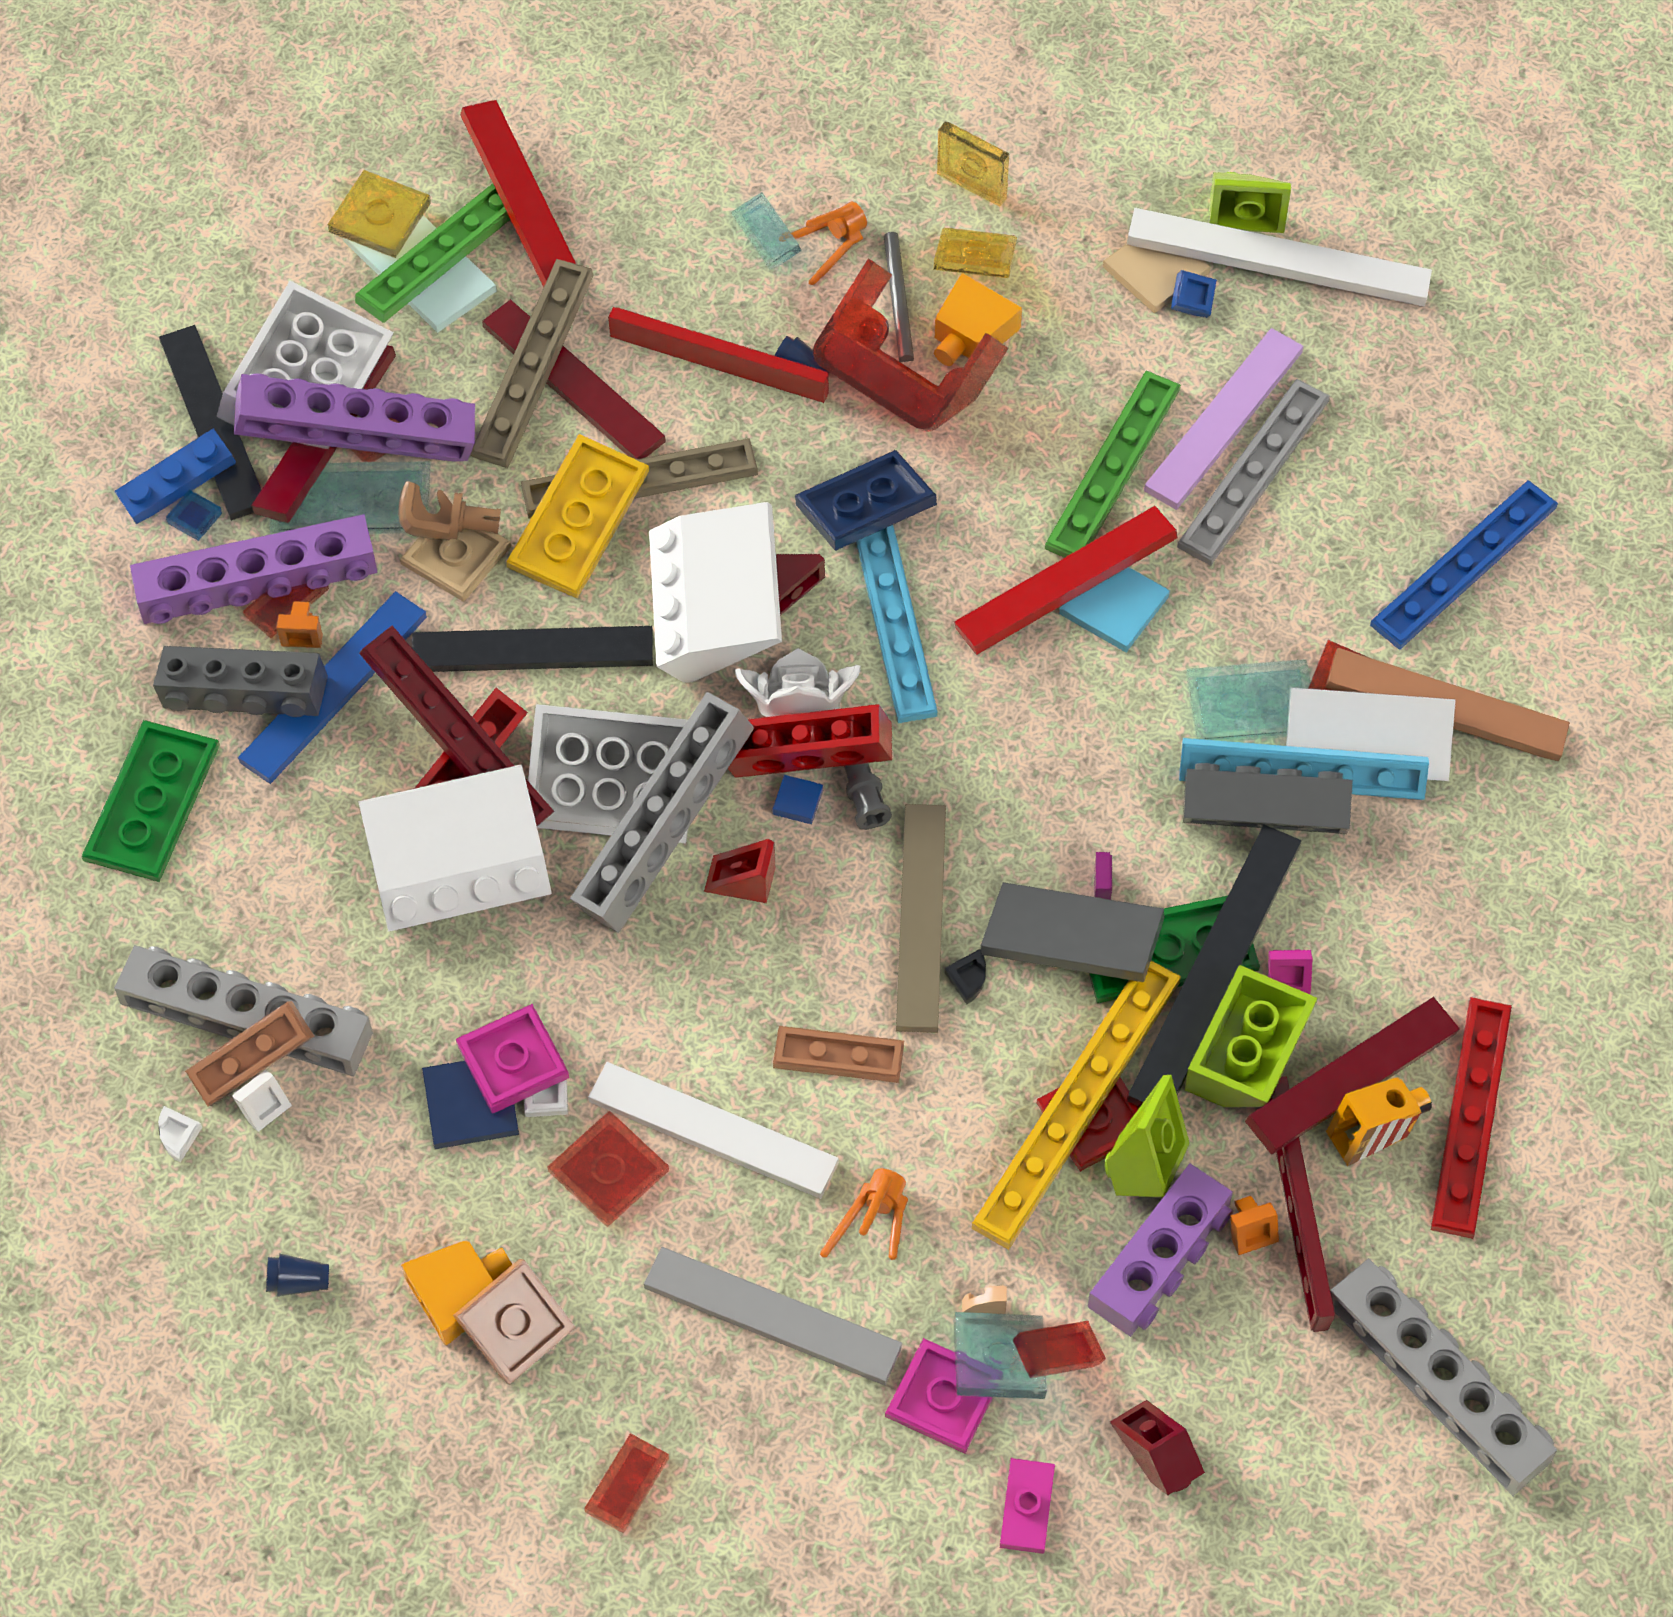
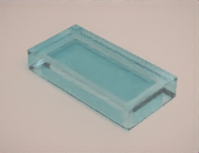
[731,192,802,270]

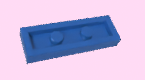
[114,428,236,524]

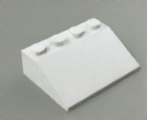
[217,281,394,449]
[649,502,782,683]
[528,704,688,843]
[358,765,552,932]

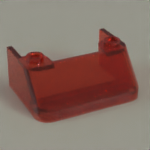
[813,258,1009,432]

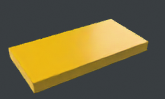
[506,434,649,598]

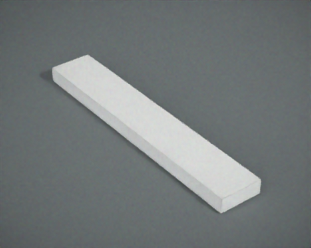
[588,1062,839,1199]

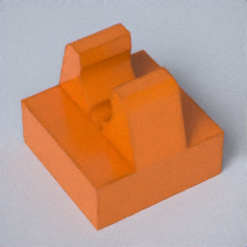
[277,602,323,648]
[1230,1195,1279,1255]

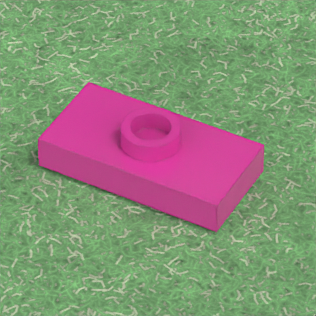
[999,1458,1055,1554]

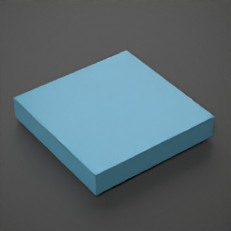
[1059,567,1170,653]

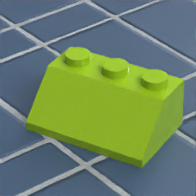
[1185,965,1318,1107]

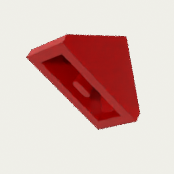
[704,839,776,904]

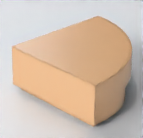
[962,1285,1007,1315]

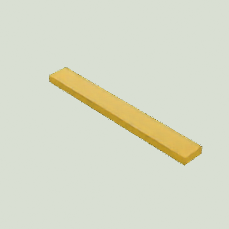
[972,961,1181,1250]

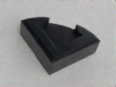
[944,949,986,1005]

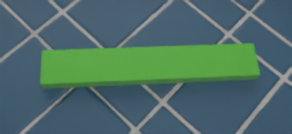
[355,183,511,323]
[1045,370,1181,558]

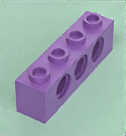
[1088,1163,1233,1337]

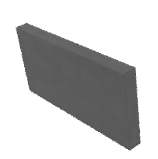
[980,882,1165,982]

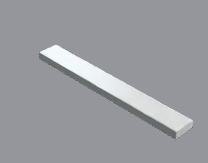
[1127,208,1432,307]

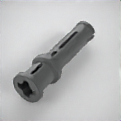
[844,763,892,830]

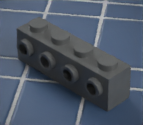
[153,646,328,717]
[1182,763,1353,834]

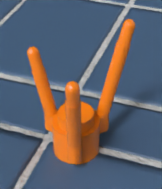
[780,201,867,285]
[820,1168,908,1260]

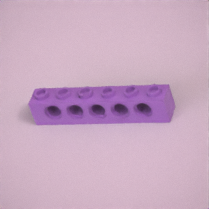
[234,373,475,462]
[130,514,378,624]

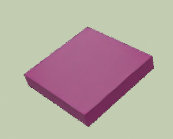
[456,1004,569,1114]
[885,1338,1003,1454]

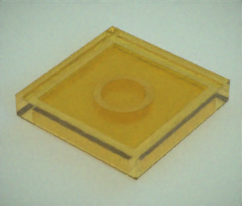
[937,121,1009,207]
[328,170,431,258]
[933,227,1017,278]

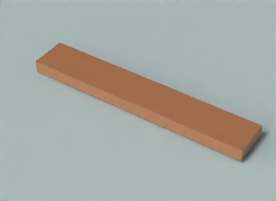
[1325,648,1570,761]

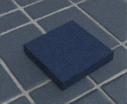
[422,1061,519,1149]

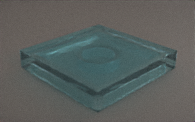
[953,1312,1047,1399]

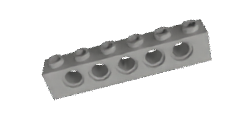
[570,692,754,933]
[114,945,373,1077]
[1330,1258,1557,1496]

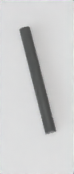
[884,232,914,362]

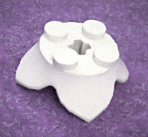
[735,648,860,717]

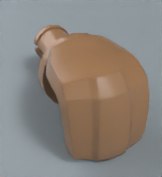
[398,481,501,541]

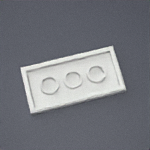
[1286,687,1455,781]

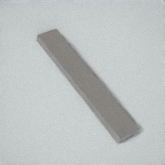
[1177,379,1330,566]
[644,1247,902,1385]

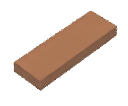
[185,1001,315,1107]
[773,1026,904,1083]

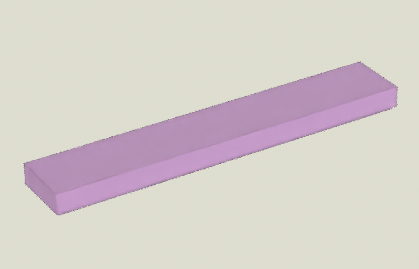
[1144,328,1304,510]

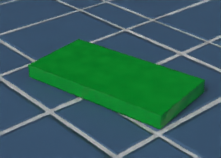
[81,720,220,882]
[1089,896,1260,1003]

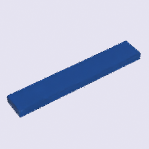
[1370,480,1558,650]
[238,591,427,784]

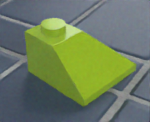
[1209,172,1291,233]
[1105,1075,1190,1197]

